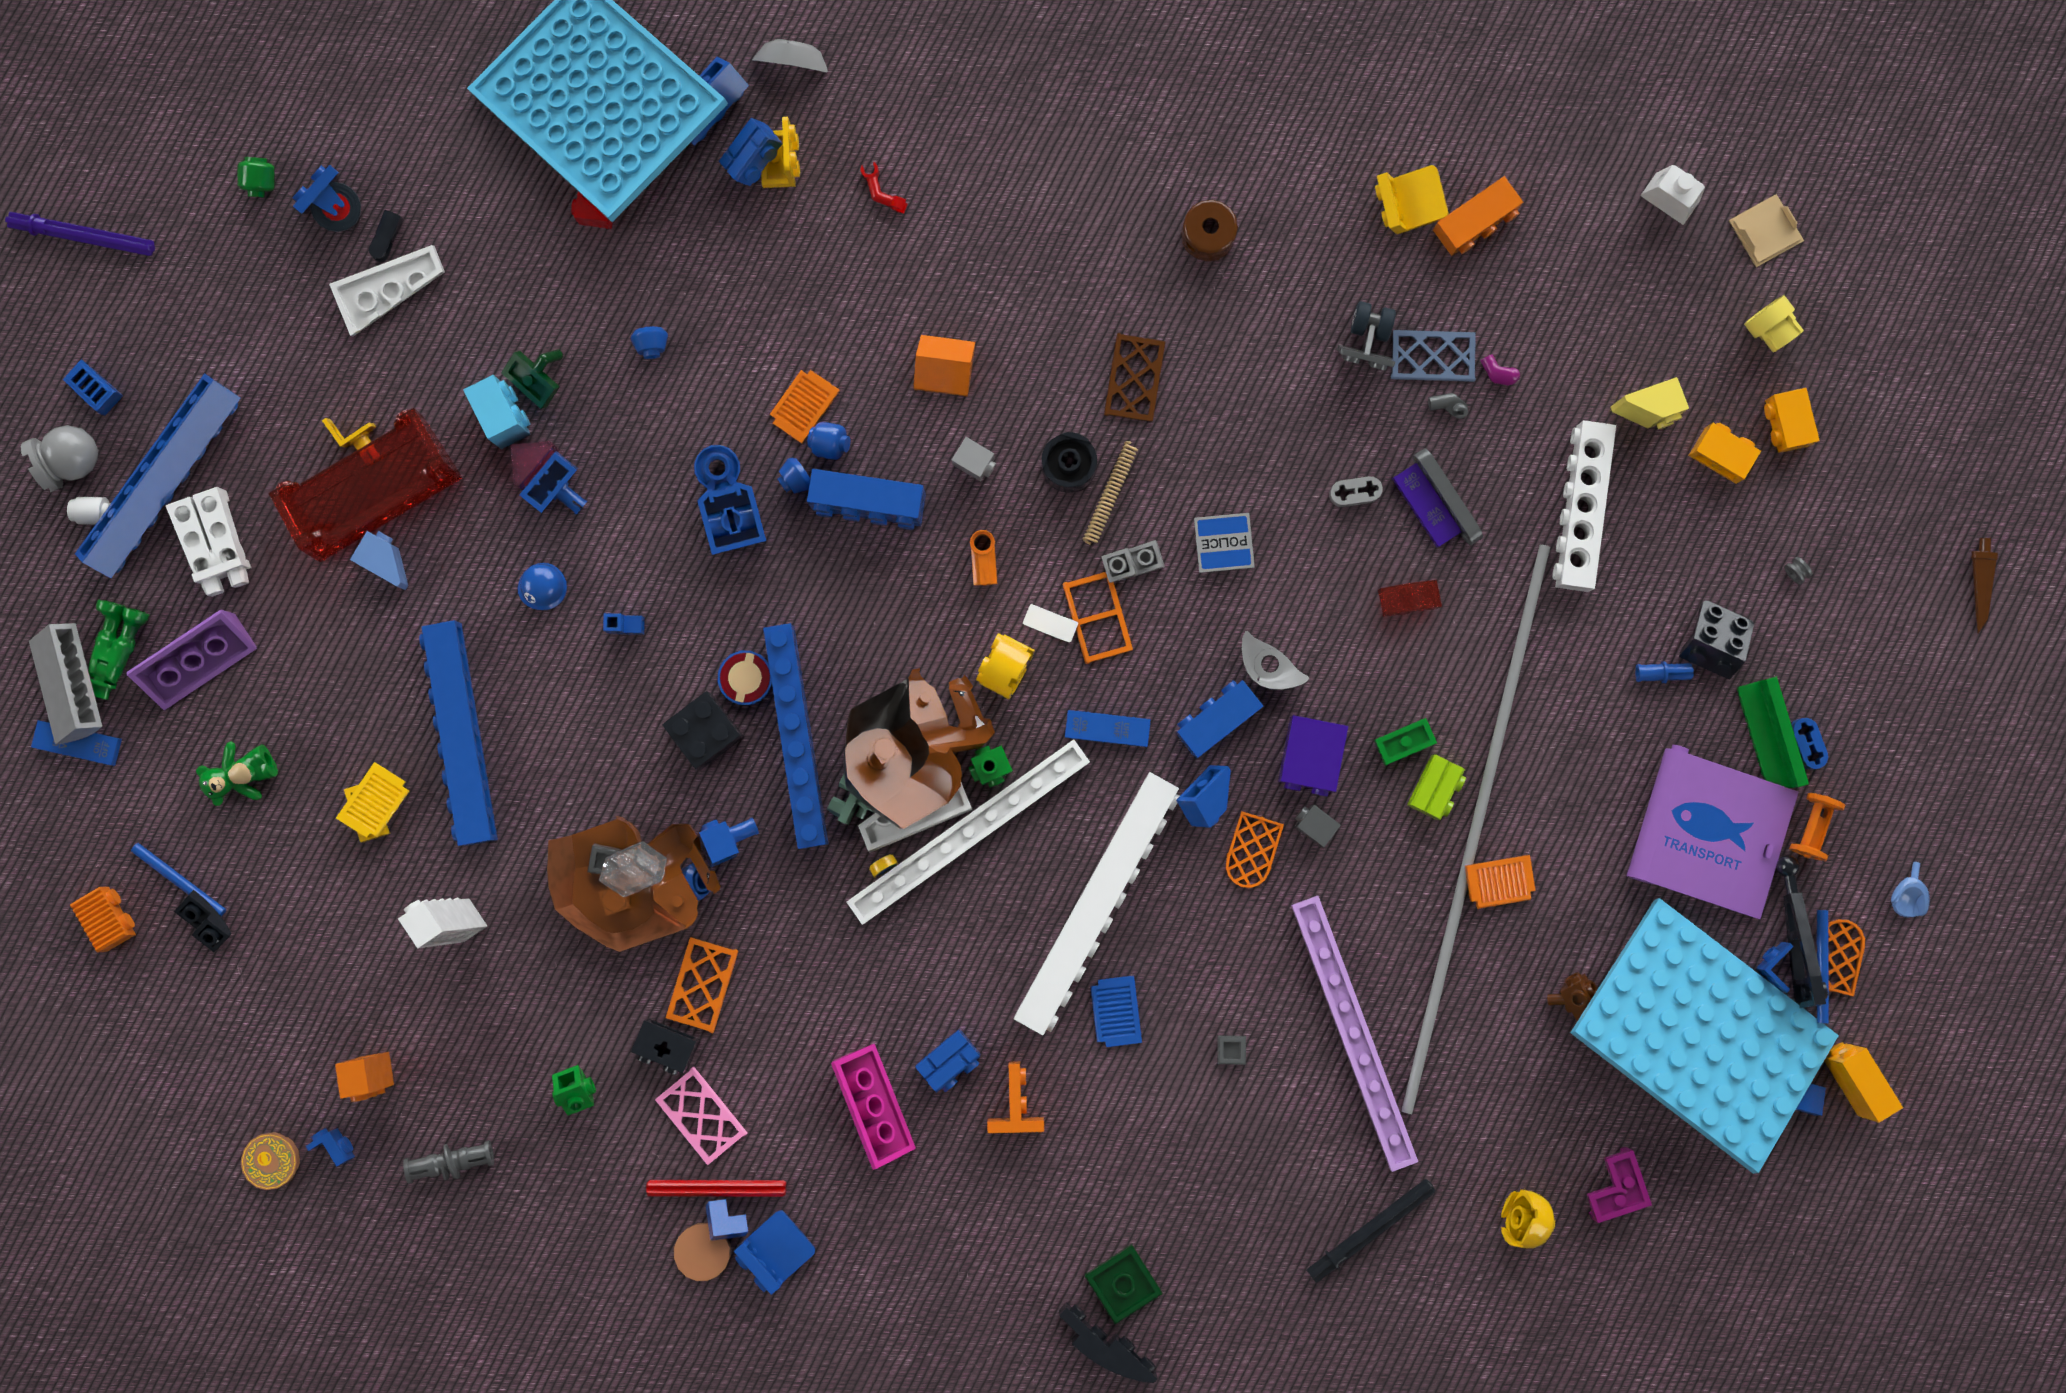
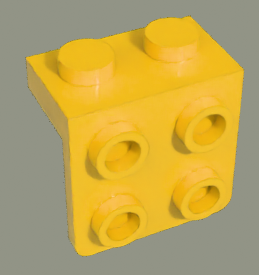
[761,117,800,188]
[1375,165,1449,234]

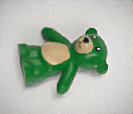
[196,741,278,806]

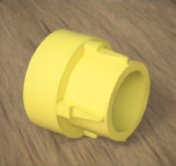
[1744,295,1804,352]

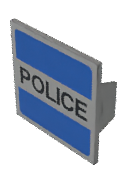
[1194,513,1255,573]

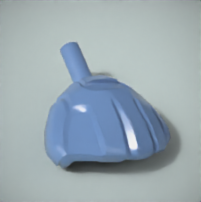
[1891,862,1930,918]

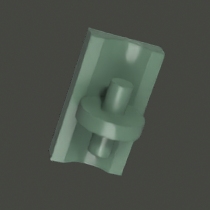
[827,774,875,825]

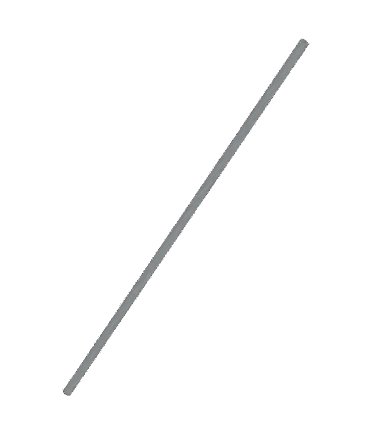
[1401,545,1550,1114]

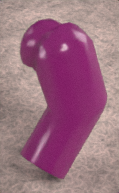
[1480,354,1520,386]

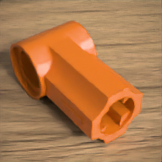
[970,530,997,586]

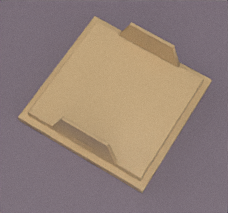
[1729,194,1804,267]

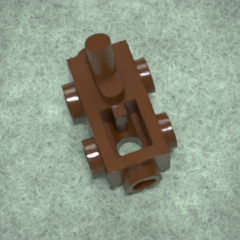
[1547,972,1598,1021]

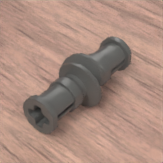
[403,1140,494,1184]

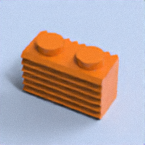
[70,887,136,953]

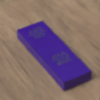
[1392,463,1462,548]

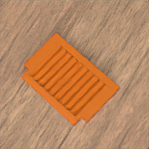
[769,370,840,444]
[1465,855,1536,909]

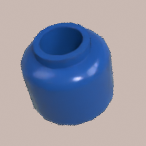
[807,422,851,460]

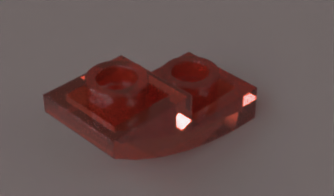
[1378,580,1442,617]

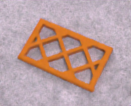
[666,937,738,1033]

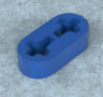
[1791,718,1828,770]

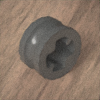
[1784,557,1813,585]

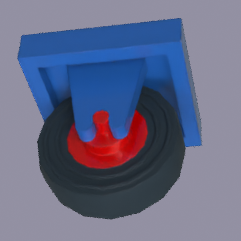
[292,165,361,232]

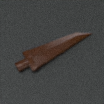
[1971,538,1998,633]

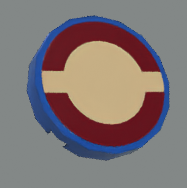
[718,650,772,706]

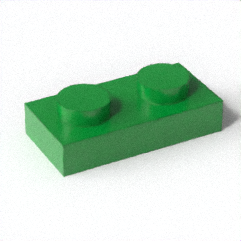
[1374,718,1437,765]

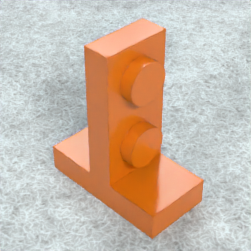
[987,1061,1044,1133]

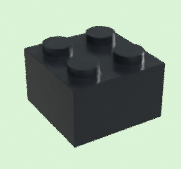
[662,691,744,770]

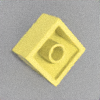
[1611,377,1689,430]

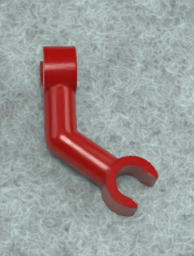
[860,162,908,214]

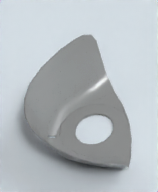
[752,39,828,73]
[1242,631,1309,690]

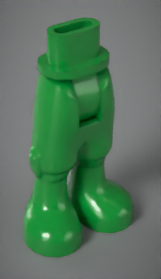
[88,599,150,700]

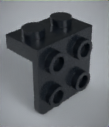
[1679,600,1754,680]

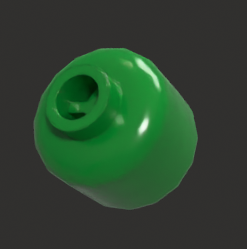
[237,157,275,197]

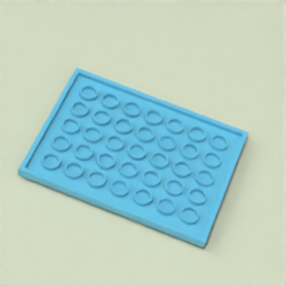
[467,0,728,222]
[1570,898,1839,1174]

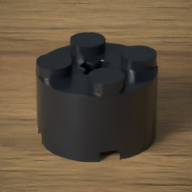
[1042,432,1097,493]

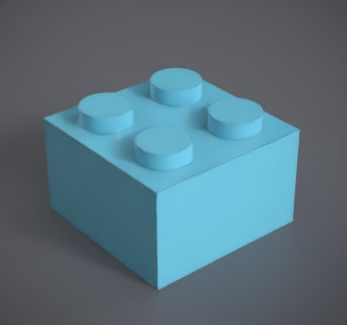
[463,375,531,449]

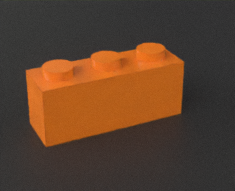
[1433,176,1524,256]
[335,1052,394,1102]

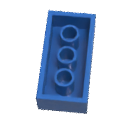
[807,469,926,530]

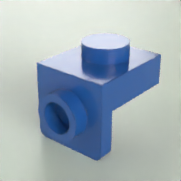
[305,1128,355,1167]

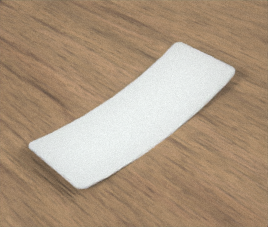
[1023,604,1078,642]

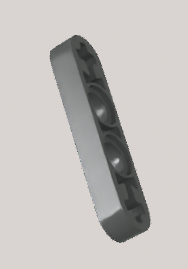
[1412,448,1483,545]

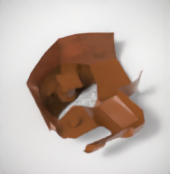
[547,816,721,952]

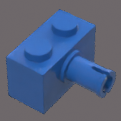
[520,451,587,515]
[698,818,759,868]

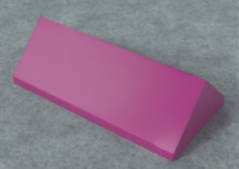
[831,1043,916,1170]

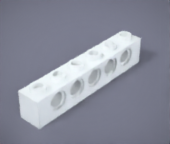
[1553,420,1616,592]

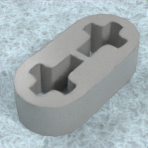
[1329,476,1383,507]

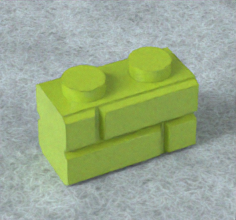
[1407,754,1466,820]

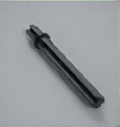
[1306,1179,1436,1284]

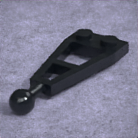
[1776,855,1828,1008]

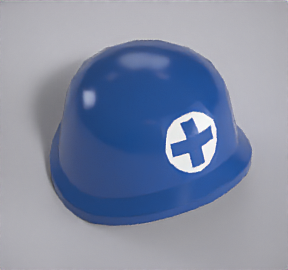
[518,563,567,610]

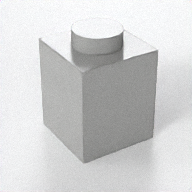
[952,437,996,482]

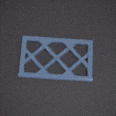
[1391,330,1476,382]

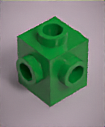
[968,745,1013,788]
[552,1065,596,1116]

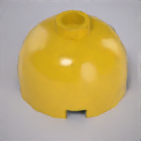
[1501,1190,1555,1248]

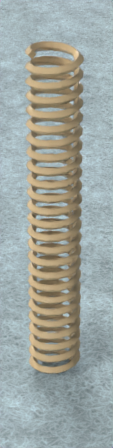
[1083,441,1138,545]

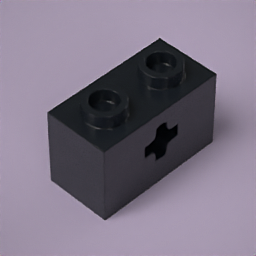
[631,1018,700,1075]

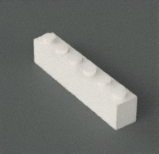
[398,897,487,949]

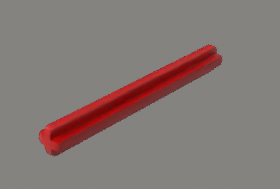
[646,1180,786,1197]

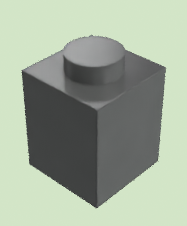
[1294,805,1341,848]

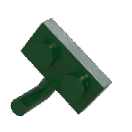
[501,349,563,409]

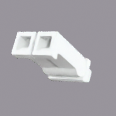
[165,487,251,597]

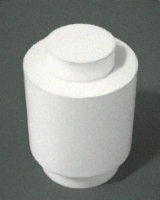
[67,497,111,525]

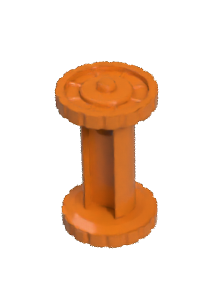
[1789,793,1845,861]

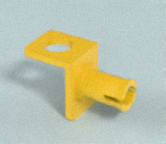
[322,418,382,465]

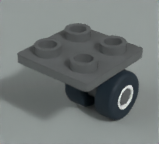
[1337,301,1396,370]

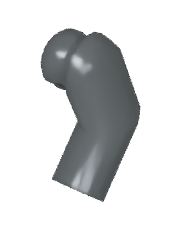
[1428,393,1468,419]

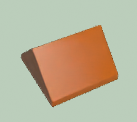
[914,335,975,397]

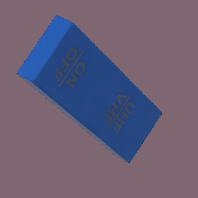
[1065,710,1151,747]
[31,720,122,766]

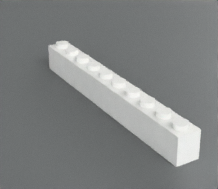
[1014,772,1179,1035]

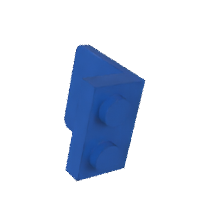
[734,1210,816,1295]

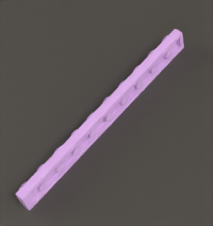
[1291,896,1418,1172]

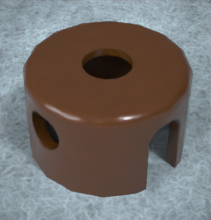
[1181,200,1238,262]

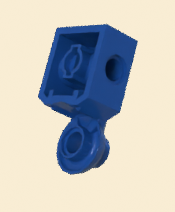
[694,445,766,555]

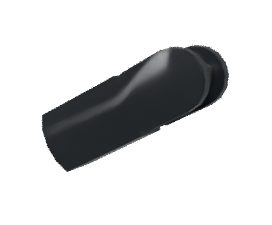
[369,210,403,262]

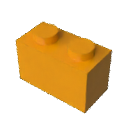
[1764,388,1820,453]
[1688,423,1761,484]

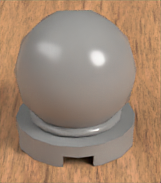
[21,425,99,492]

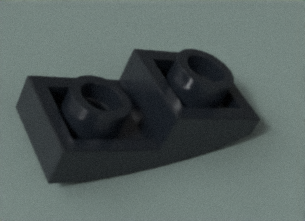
[173,890,232,952]

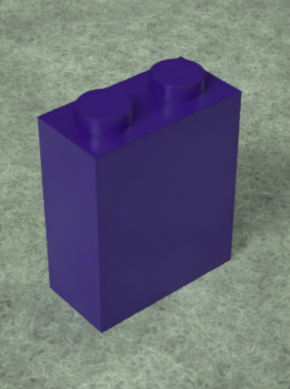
[1278,715,1348,797]

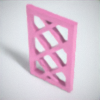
[655,1067,747,1165]

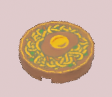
[241,1132,300,1190]

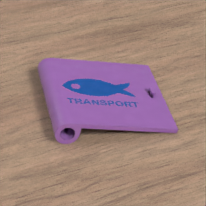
[1626,745,1798,919]

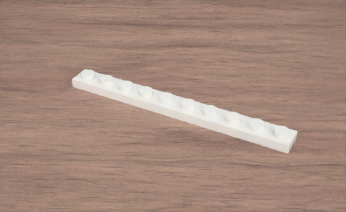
[847,740,1090,925]

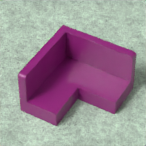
[1586,1147,1652,1223]

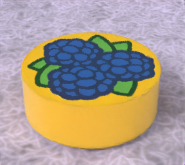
[869,854,898,878]

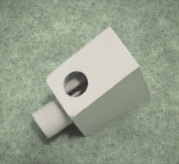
[1640,165,1705,225]

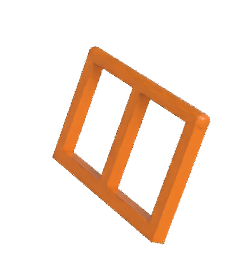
[1063,572,1133,664]

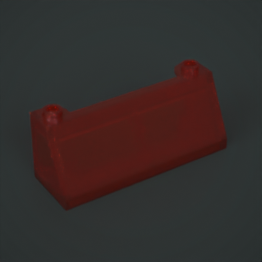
[268,408,462,562]

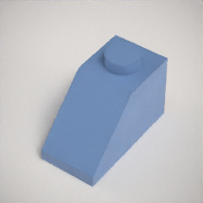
[350,531,408,590]

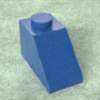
[1176,765,1231,828]

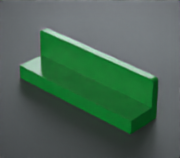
[1737,676,1809,788]

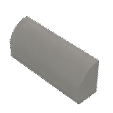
[29,623,103,744]

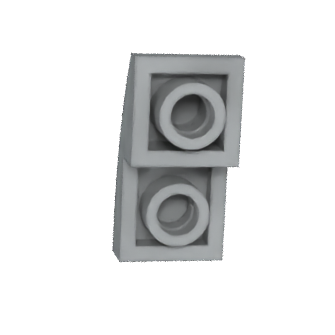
[1101,540,1165,583]

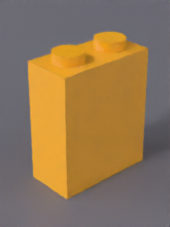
[1824,1042,1903,1123]

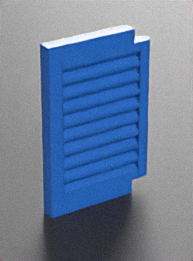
[1090,975,1142,1047]

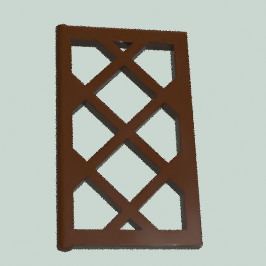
[1104,333,1165,422]

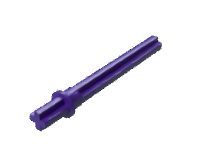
[5,211,155,256]

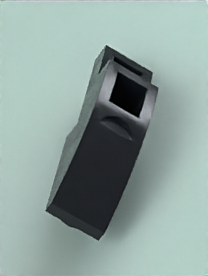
[1059,1302,1158,1383]

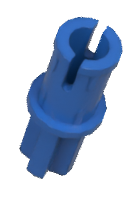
[1635,661,1694,683]

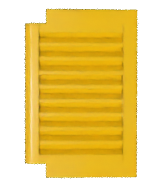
[336,762,409,838]

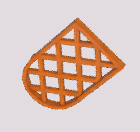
[1225,811,1284,888]
[1816,919,1865,996]

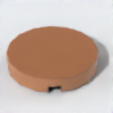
[674,1223,731,1281]

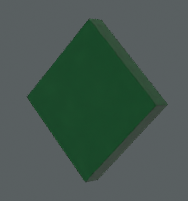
[1085,1244,1163,1324]

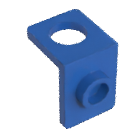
[1756,942,1793,993]

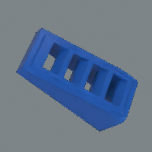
[63,359,123,416]

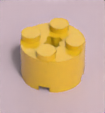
[976,633,1035,699]

